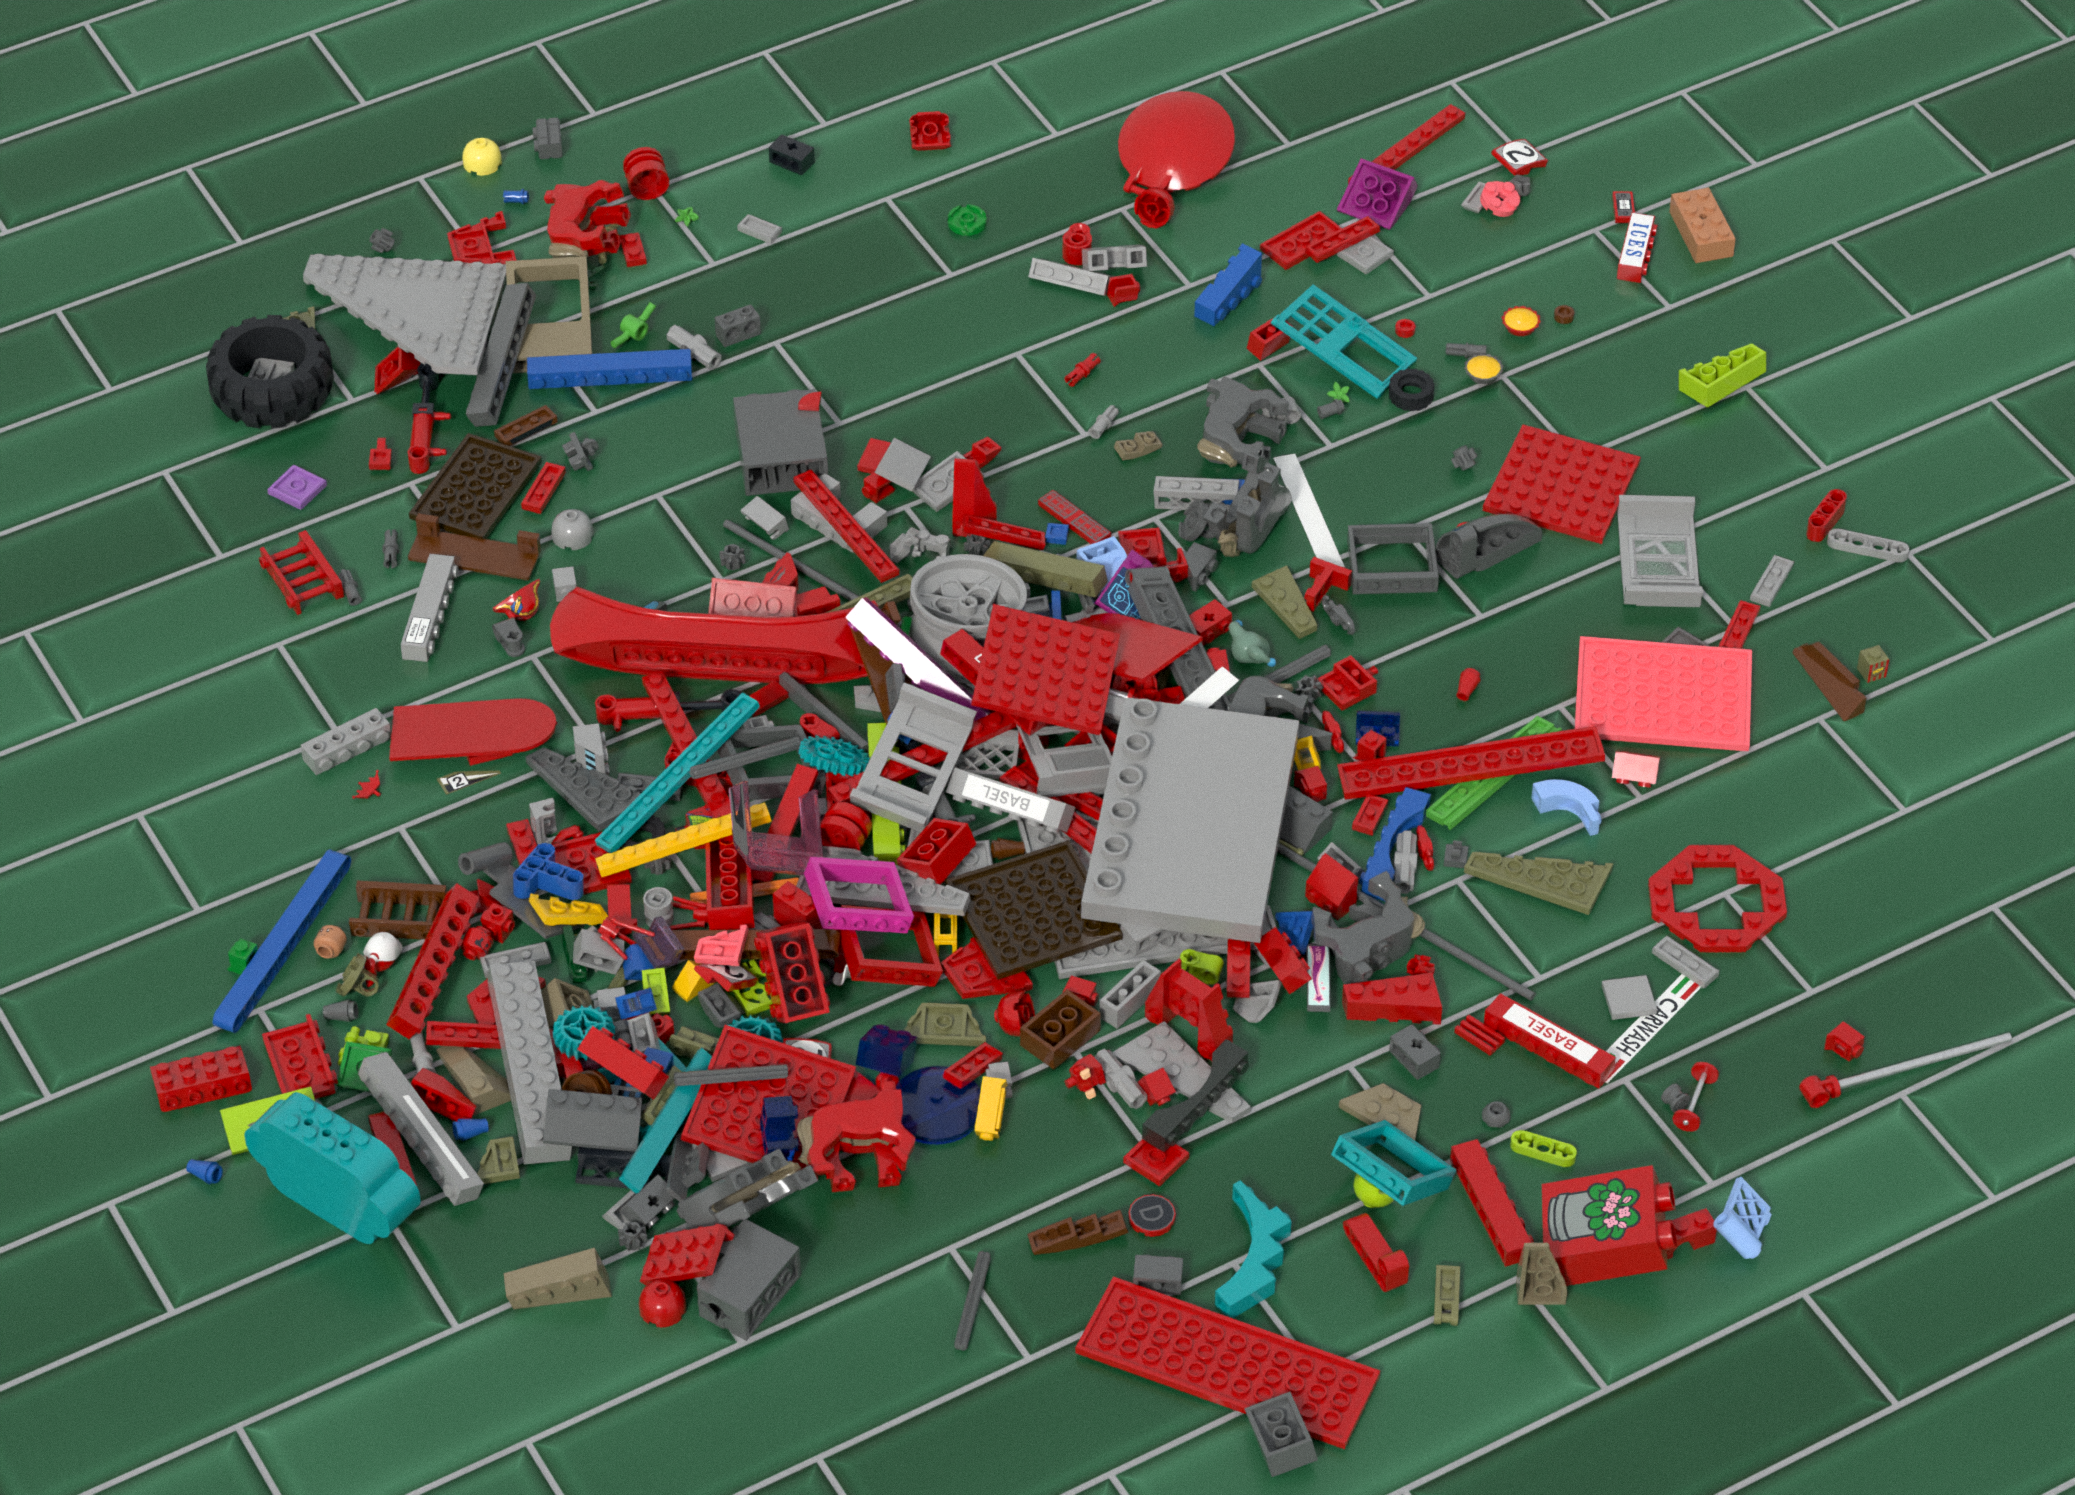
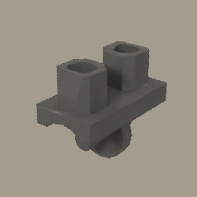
[562,432,599,471]

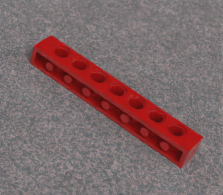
[386,883,479,1039]

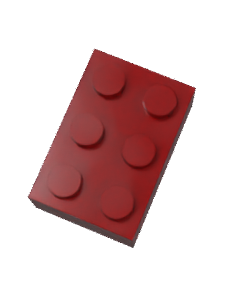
[896,818,977,885]

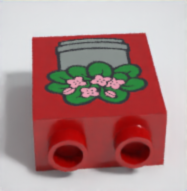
[1542,1165,1677,1286]

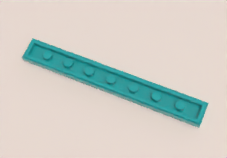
[619,1048,712,1194]

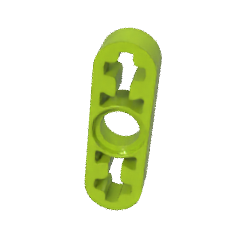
[1510,1130,1577,1167]

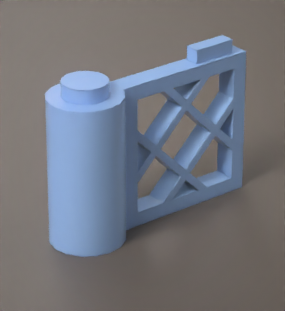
[1713,1177,1772,1259]

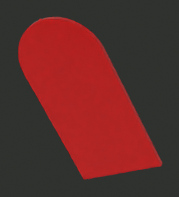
[1072,613,1203,683]
[389,699,557,761]

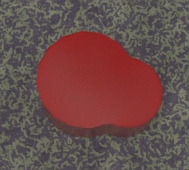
[1062,223,1092,265]

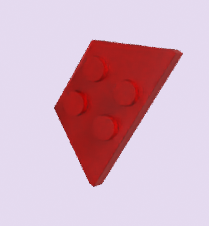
[466,977,546,1025]

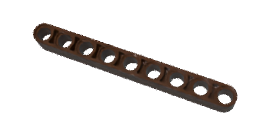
[651,929,841,960]

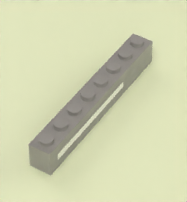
[358,1052,484,1206]

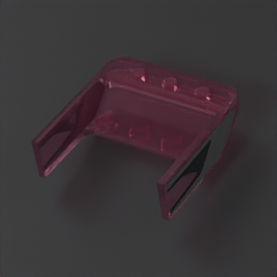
[729,781,823,876]

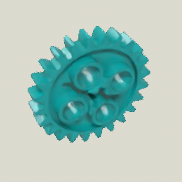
[798,735,870,776]

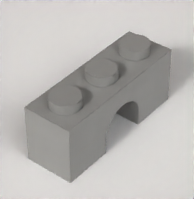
[1082,244,1147,271]

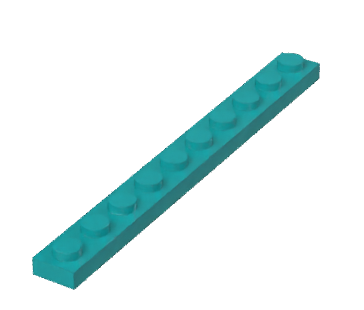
[595,692,760,853]

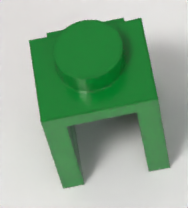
[226,938,258,975]

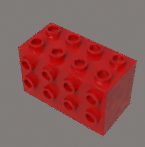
[754,922,830,1023]

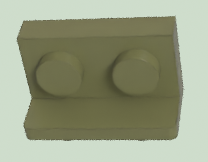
[669,1026,719,1059]

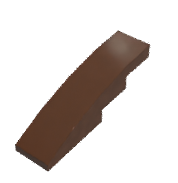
[1027,1210,1129,1255]

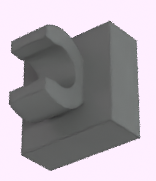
[1444,840,1468,869]

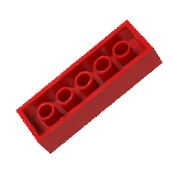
[705,829,755,930]

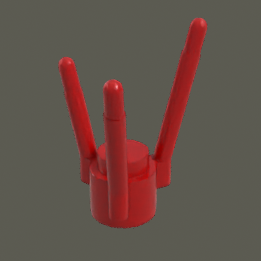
[659,896,708,930]
[598,916,655,960]

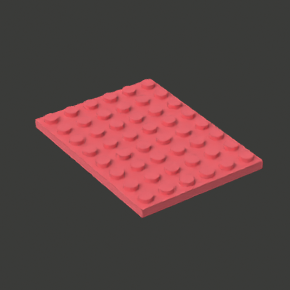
[1575,636,1752,751]

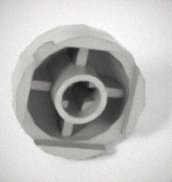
[551,509,593,550]

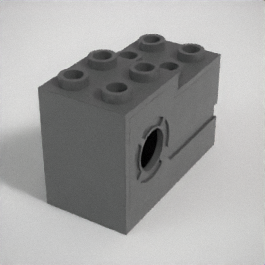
[697,1219,801,1341]

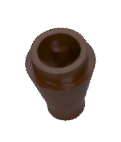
[991,838,1025,860]

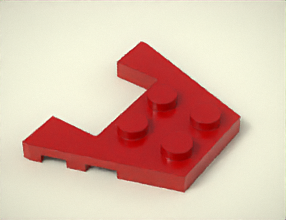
[447,211,516,265]
[941,937,1033,999]

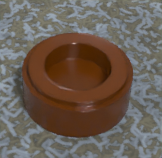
[1554,305,1575,324]

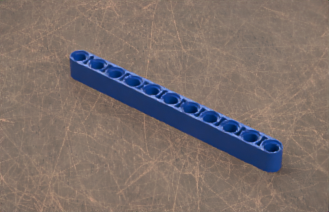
[213,849,351,1033]

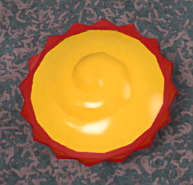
[1501,306,1541,336]

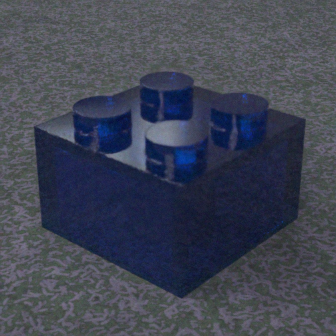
[856,1024,918,1077]

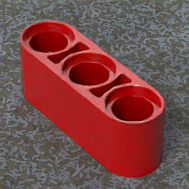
[1806,489,1847,542]

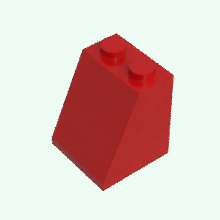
[773,881,831,929]

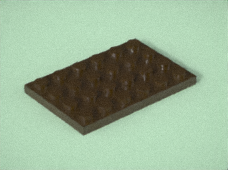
[409,433,542,540]

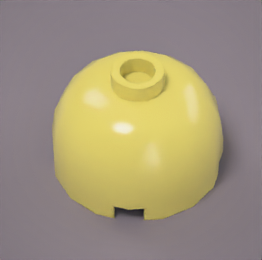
[462,138,502,176]

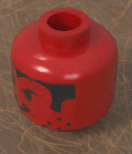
[460,926,494,961]

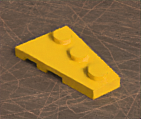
[529,894,608,926]

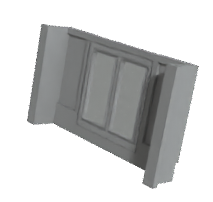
[1617,495,1703,607]

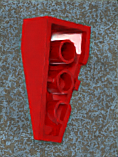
[952,458,997,537]

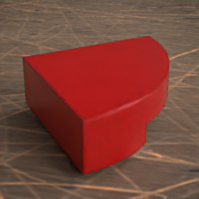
[798,392,822,411]

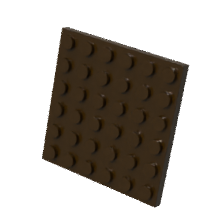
[945,840,1123,980]

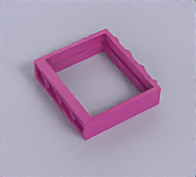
[804,857,914,933]

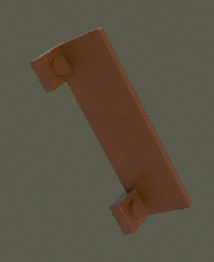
[408,513,541,580]
[847,601,913,725]

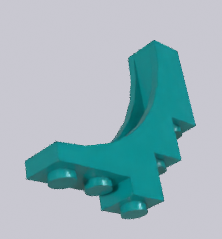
[1215,1180,1292,1318]

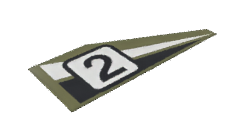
[437,770,501,795]

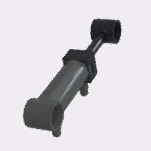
[898,739,976,823]

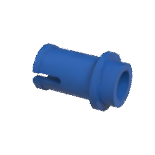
[503,189,529,205]

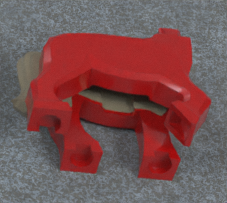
[544,180,631,258]
[797,1081,915,1192]

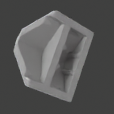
[1233,980,1281,1023]

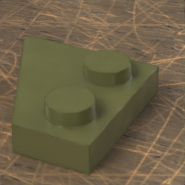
[477,1136,520,1184]

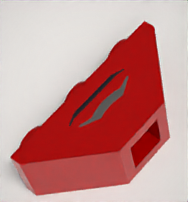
[762,552,798,590]

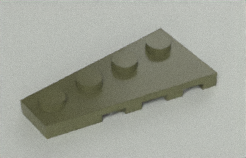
[1252,565,1317,639]

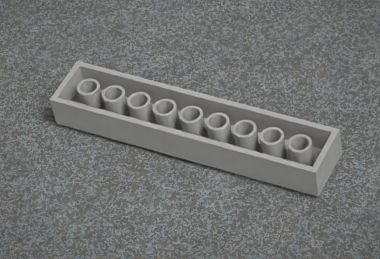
[488,961,572,1164]

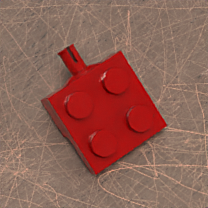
[1317,655,1378,710]

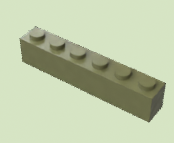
[983,541,1108,598]

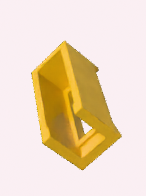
[934,913,957,957]
[974,1076,1008,1141]

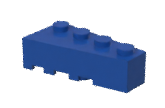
[1194,243,1262,326]

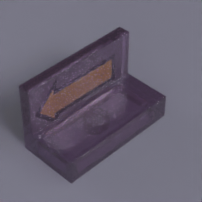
[633,916,684,969]

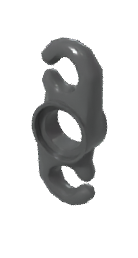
[1322,595,1355,635]

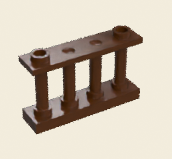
[349,880,447,940]

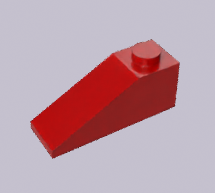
[411,1068,477,1121]

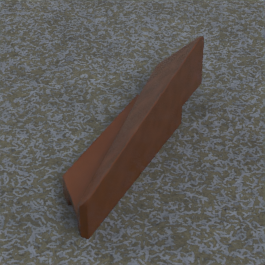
[1793,641,1867,721]

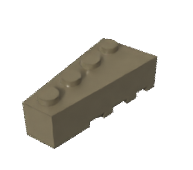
[504,1248,612,1309]

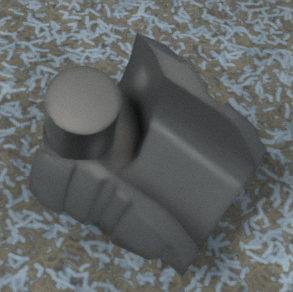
[1509,175,1530,197]

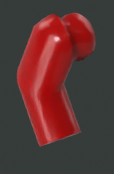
[551,825,584,844]

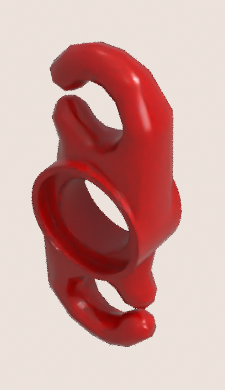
[1322,710,1344,753]
[1416,825,1434,871]

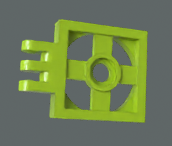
[732,959,772,1017]

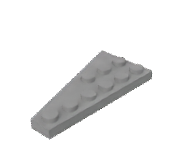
[1112,1021,1251,1123]

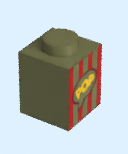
[1857,645,1889,683]

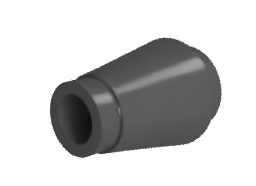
[323,999,359,1022]

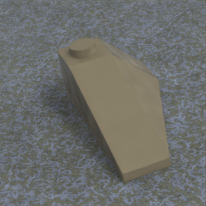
[1516,1243,1567,1305]

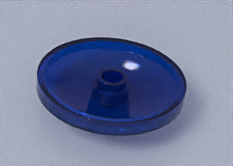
[895,1066,981,1144]

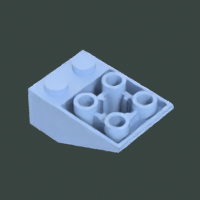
[1077,536,1127,597]

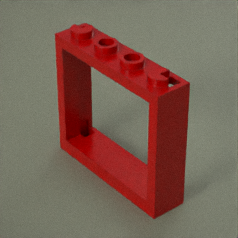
[837,905,943,987]

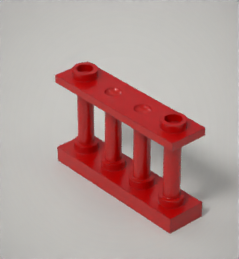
[259,530,344,615]

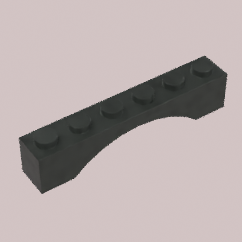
[1142,1039,1249,1152]

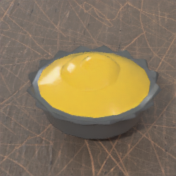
[1464,353,1504,384]

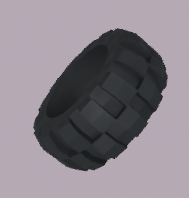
[206,315,334,429]

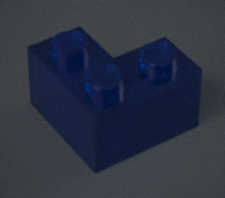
[759,1096,799,1161]

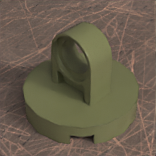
[335,953,379,997]

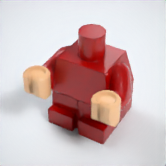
[1064,1054,1106,1100]

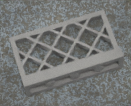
[930,730,1019,779]

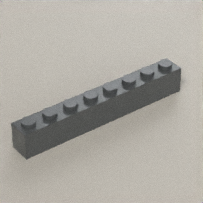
[466,283,536,427]

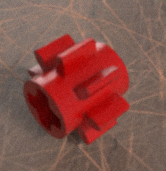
[1407,954,1435,975]

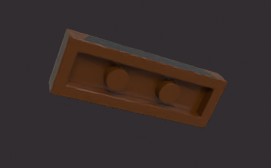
[494,405,558,446]

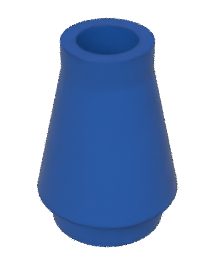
[452,1118,489,1141]
[186,1159,223,1184]

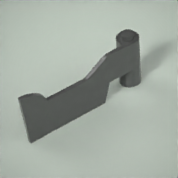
[458,842,584,939]

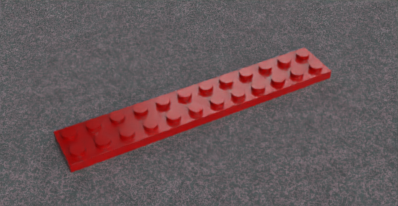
[1337,726,1605,800]

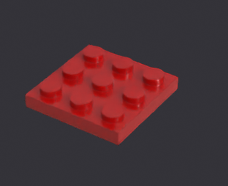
[552,832,632,895]

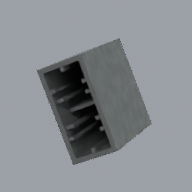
[733,389,828,496]

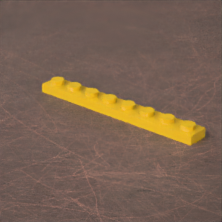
[595,802,772,877]

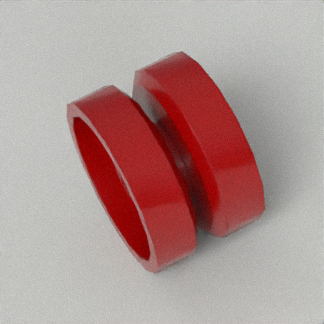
[819,802,872,851]

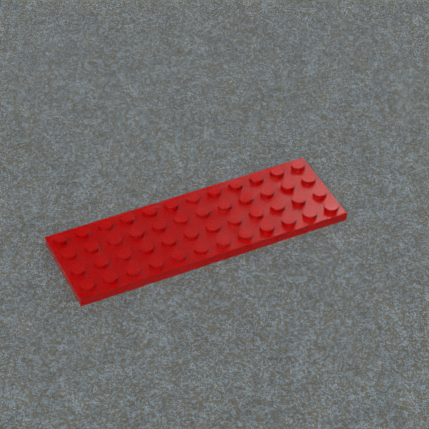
[1075,1276,1381,1449]

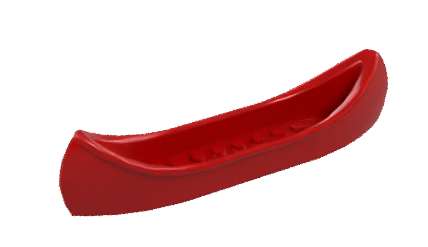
[550,587,868,684]

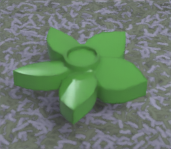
[675,207,699,226]
[1327,382,1350,403]

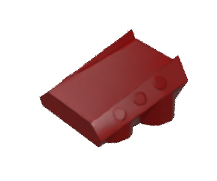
[909,111,951,151]

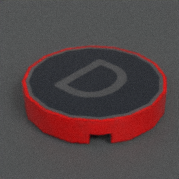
[1128,1194,1176,1237]

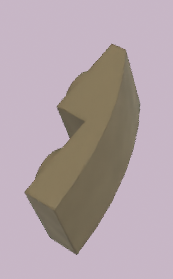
[1114,431,1162,460]

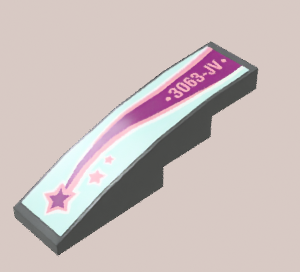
[1306,945,1330,1012]

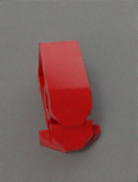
[603,884,637,935]

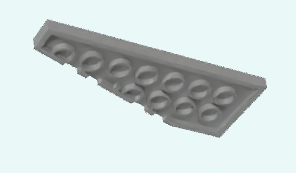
[796,846,971,916]

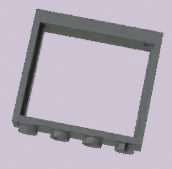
[1347,523,1439,594]
[717,725,826,801]

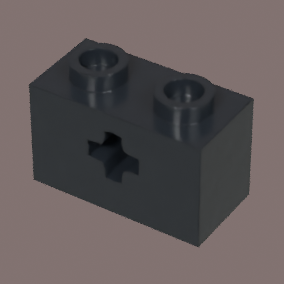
[769,134,815,175]

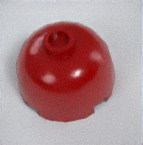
[1134,187,1175,228]
[994,991,1035,1037]
[639,1279,687,1328]

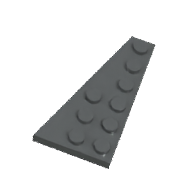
[525,747,641,831]

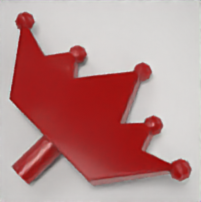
[352,770,381,799]

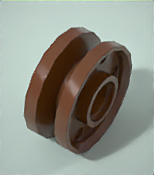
[561,1070,612,1095]

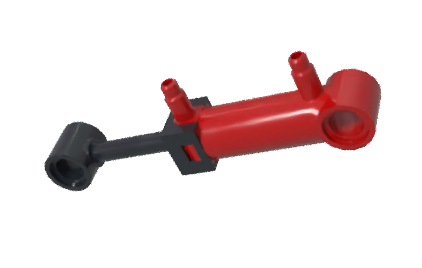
[407,363,451,474]
[595,689,741,732]

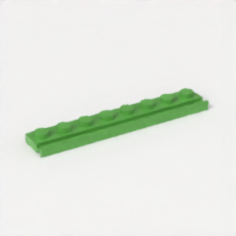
[1426,716,1562,830]

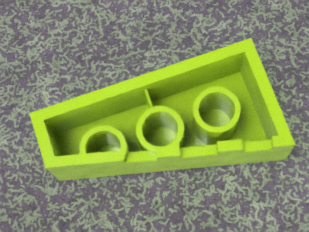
[1679,344,1766,408]

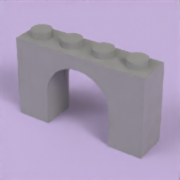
[791,473,887,553]

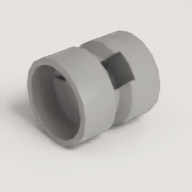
[643,887,674,930]

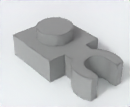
[890,527,919,563]

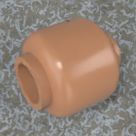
[313,925,347,958]

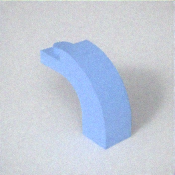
[1532,780,1601,836]

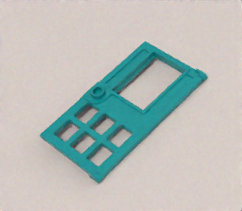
[1271,284,1417,399]

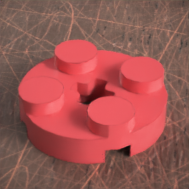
[1480,181,1520,217]

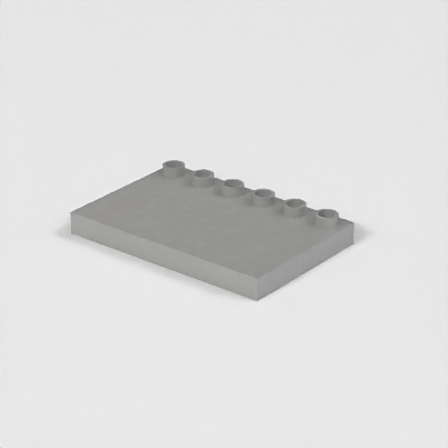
[1081,697,1299,943]

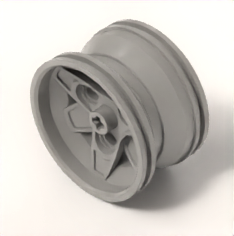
[908,554,1027,683]

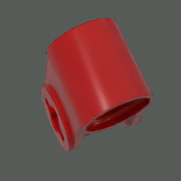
[800,713,840,740]

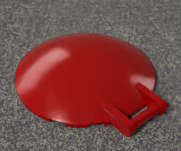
[1118,91,1235,195]

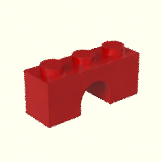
[1253,927,1312,994]
[1667,1208,1717,1259]

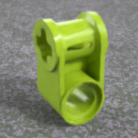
[1180,949,1224,985]

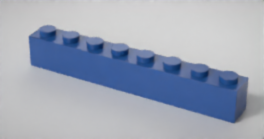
[527,349,692,389]

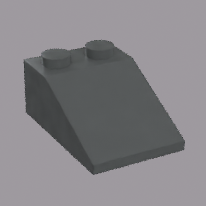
[1244,1392,1318,1477]

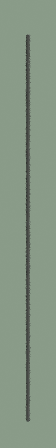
[723,519,1535,1001]

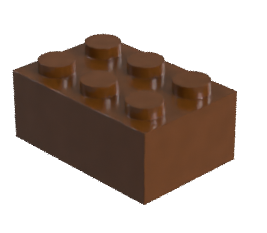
[1020,989,1101,1070]

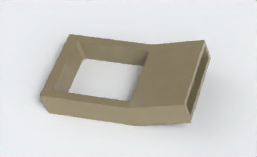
[506,256,592,373]

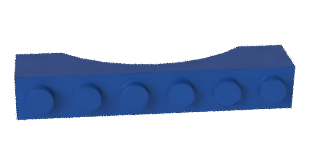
[1359,787,1431,902]

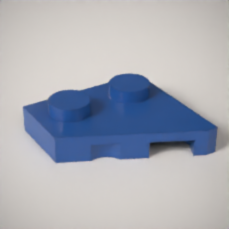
[1275,911,1313,955]

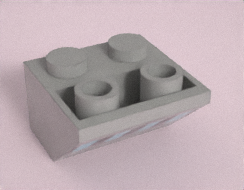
[573,724,610,776]

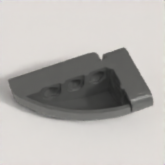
[1435,514,1542,579]

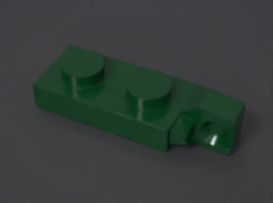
[562,925,587,983]

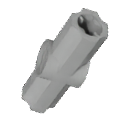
[667,325,722,370]
[1394,831,1417,894]
[1094,1049,1147,1109]

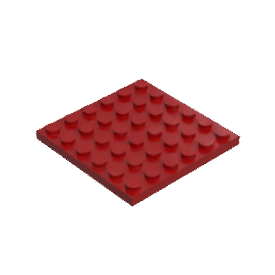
[1483,424,1641,544]
[971,604,1120,736]
[681,1025,856,1171]

